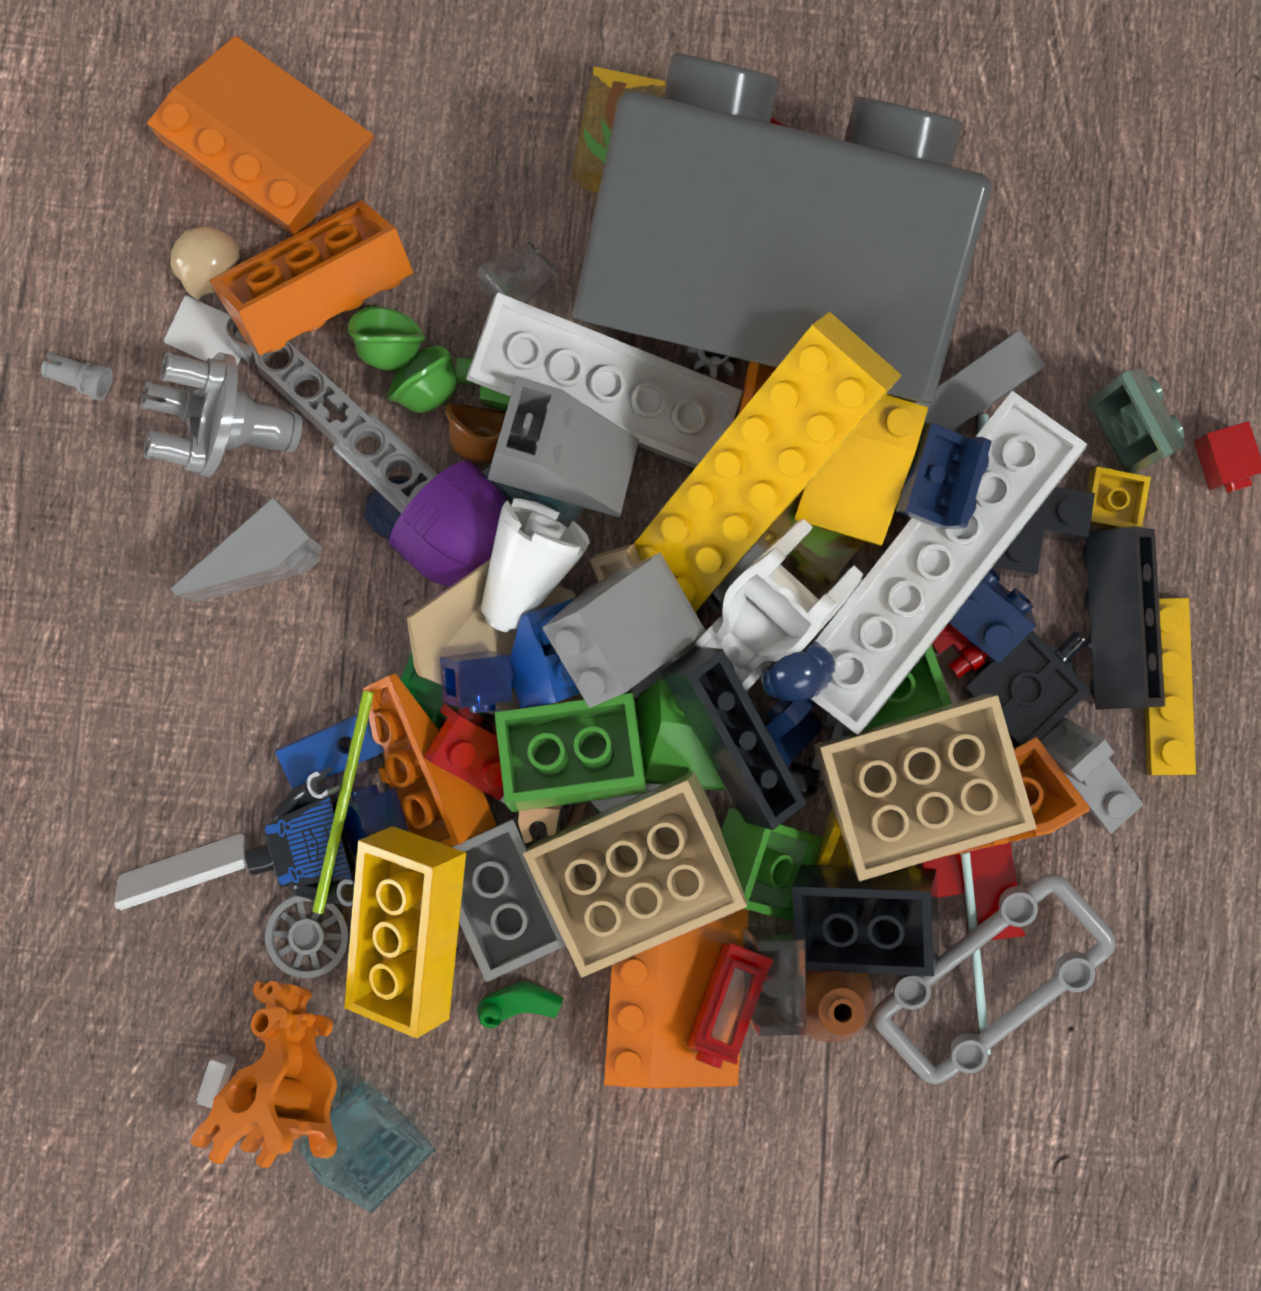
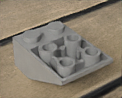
[488,376,639,517]

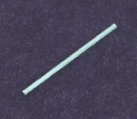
[961,851,991,1055]

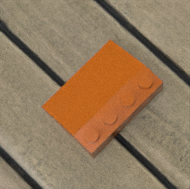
[147,35,375,236]
[604,909,749,1088]

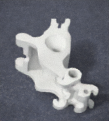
[695,519,863,691]

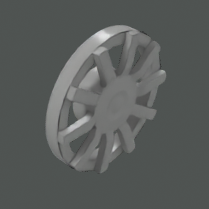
[265,896,350,978]

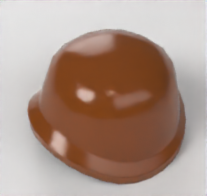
[445,403,506,464]

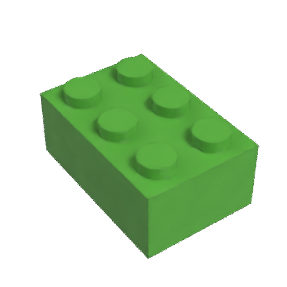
[494,693,647,812]

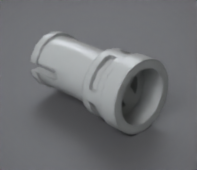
[41,351,113,401]

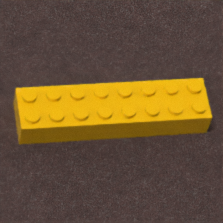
[634,311,902,613]

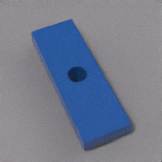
[275,714,384,789]

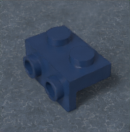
[896,422,992,529]
[949,568,1036,663]
[764,699,823,766]

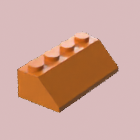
[209,200,414,356]

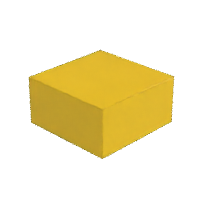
[1086,467,1151,529]

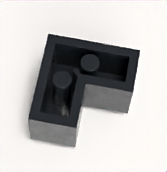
[992,487,1095,579]

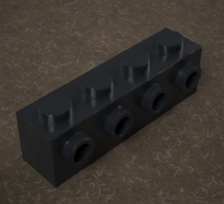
[1083,527,1165,710]
[661,646,807,830]

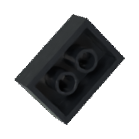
[792,864,940,976]

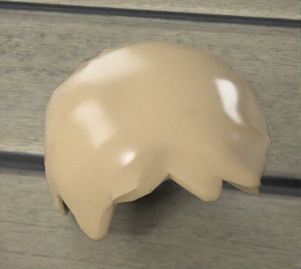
[170,226,240,300]

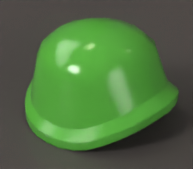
[348,306,426,371]
[387,346,458,413]

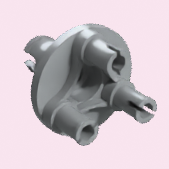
[141,352,303,478]

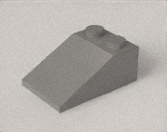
[170,498,324,603]

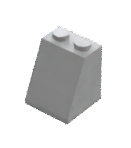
[542,552,705,708]

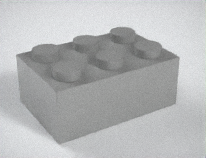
[452,818,566,982]

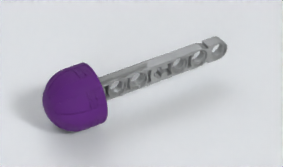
[226,317,510,587]

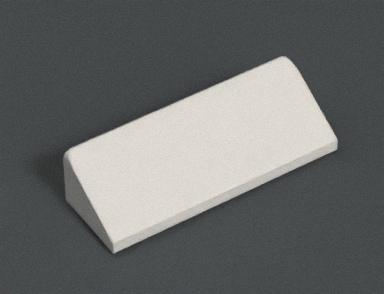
[114,834,249,910]

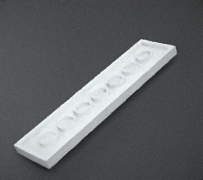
[811,391,1087,735]

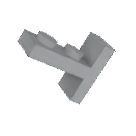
[1039,717,1144,834]

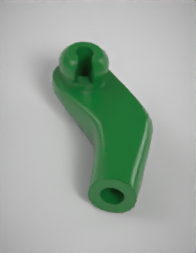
[477,981,564,1029]

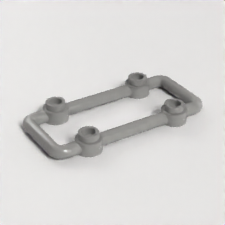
[873,874,1116,1084]

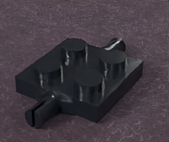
[963,630,1091,747]

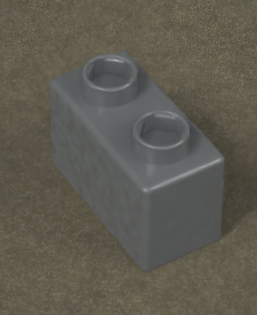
[572,53,992,403]

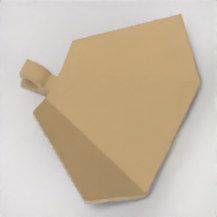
[407,559,584,711]

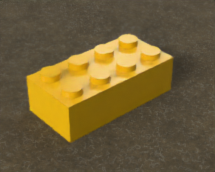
[344,826,466,1039]

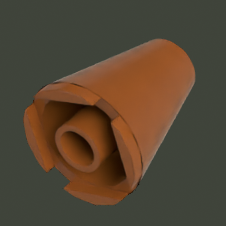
[786,969,875,1043]

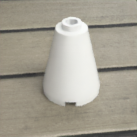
[480,498,590,632]

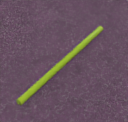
[312,690,374,914]

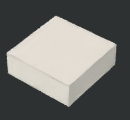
[196,1053,236,1108]

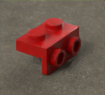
[424,703,504,800]

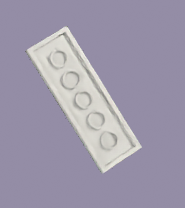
[466,293,743,468]

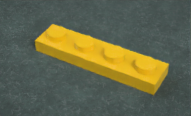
[1144,598,1196,775]

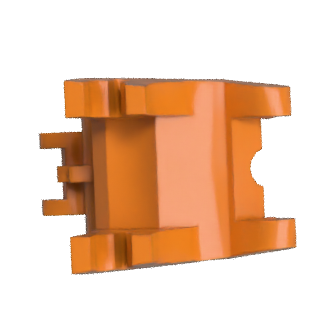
[190,981,337,1168]

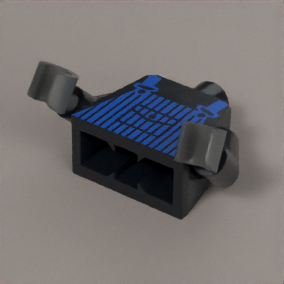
[245,767,356,907]

